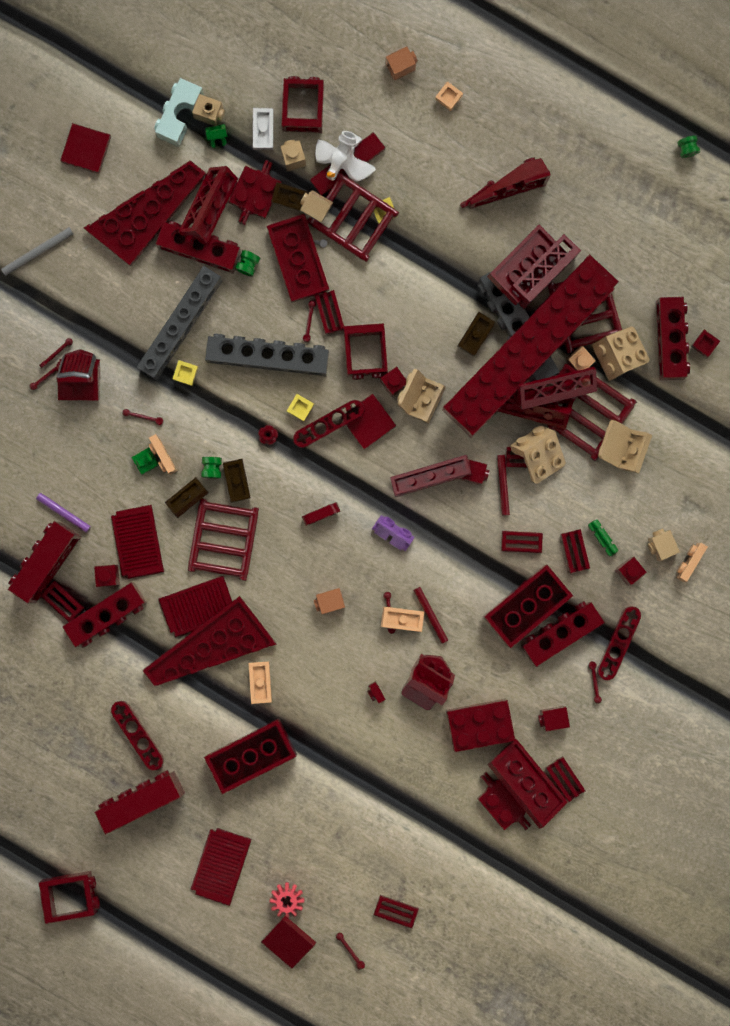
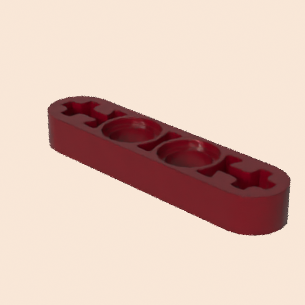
[293,400,365,447]
[597,606,641,680]
[111,701,164,770]

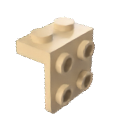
[592,326,650,381]
[397,369,446,424]
[598,420,652,473]
[510,425,566,484]

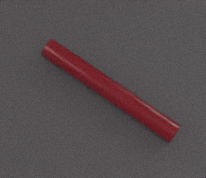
[497,455,510,516]
[413,587,448,644]

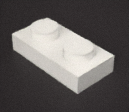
[253,108,274,150]

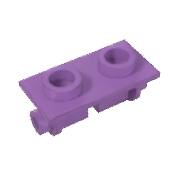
[372,515,415,551]

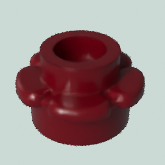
[258,425,278,445]

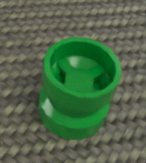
[235,250,261,277]
[201,457,222,479]

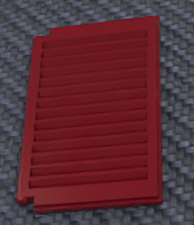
[111,505,164,579]
[159,576,232,637]
[191,828,252,906]

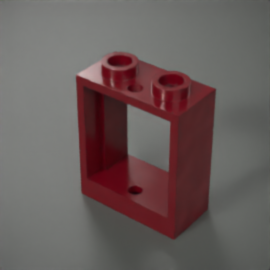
[282,76,324,133]
[344,323,388,380]
[39,871,100,924]

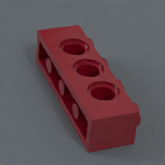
[156,221,241,274]
[656,297,690,380]
[62,582,147,648]
[521,601,605,667]

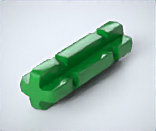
[588,519,618,557]

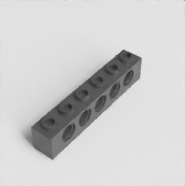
[137,266,223,381]
[478,271,559,382]
[205,334,329,376]

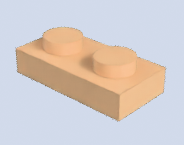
[148,434,177,475]
[676,543,708,582]
[381,607,424,632]
[249,661,272,704]

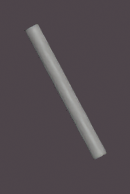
[1,227,74,276]

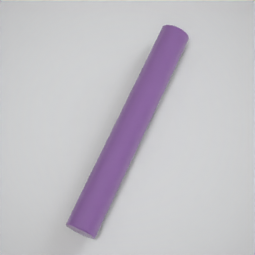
[36,493,91,533]

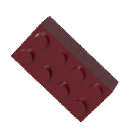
[7,521,82,604]
[482,564,573,648]
[204,718,297,794]
[95,770,185,835]

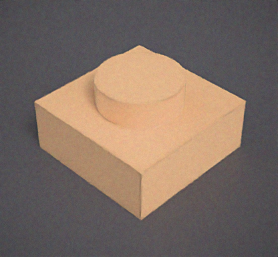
[435,81,463,111]
[566,346,595,371]

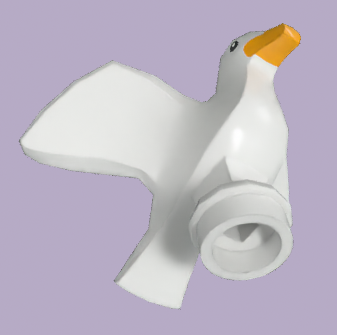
[315,131,376,182]

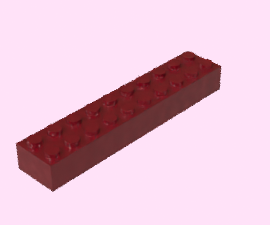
[442,261,615,439]

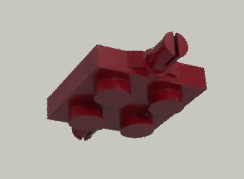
[229,160,282,225]
[477,771,531,831]

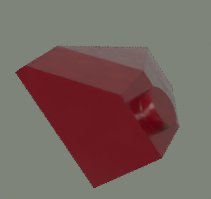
[469,157,551,209]

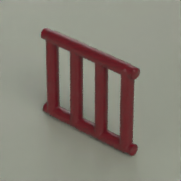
[307,172,399,262]
[548,282,622,353]
[547,374,637,462]
[188,498,259,581]

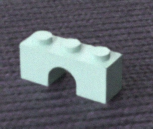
[154,78,204,147]

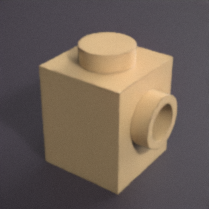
[192,94,225,126]
[280,140,306,171]
[300,190,333,222]
[648,528,680,561]

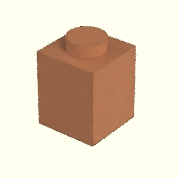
[385,46,418,81]
[314,588,345,614]

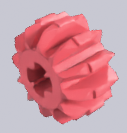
[269,882,305,918]

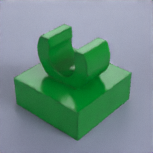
[206,124,227,148]
[131,447,159,475]

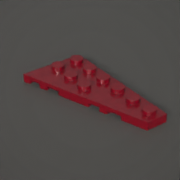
[83,160,206,267]
[142,596,277,686]

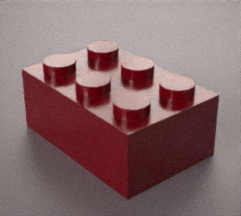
[446,699,516,752]

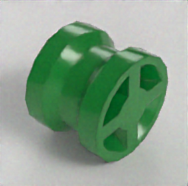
[677,136,701,158]

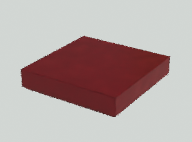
[60,123,111,174]
[340,393,397,450]
[261,916,316,969]

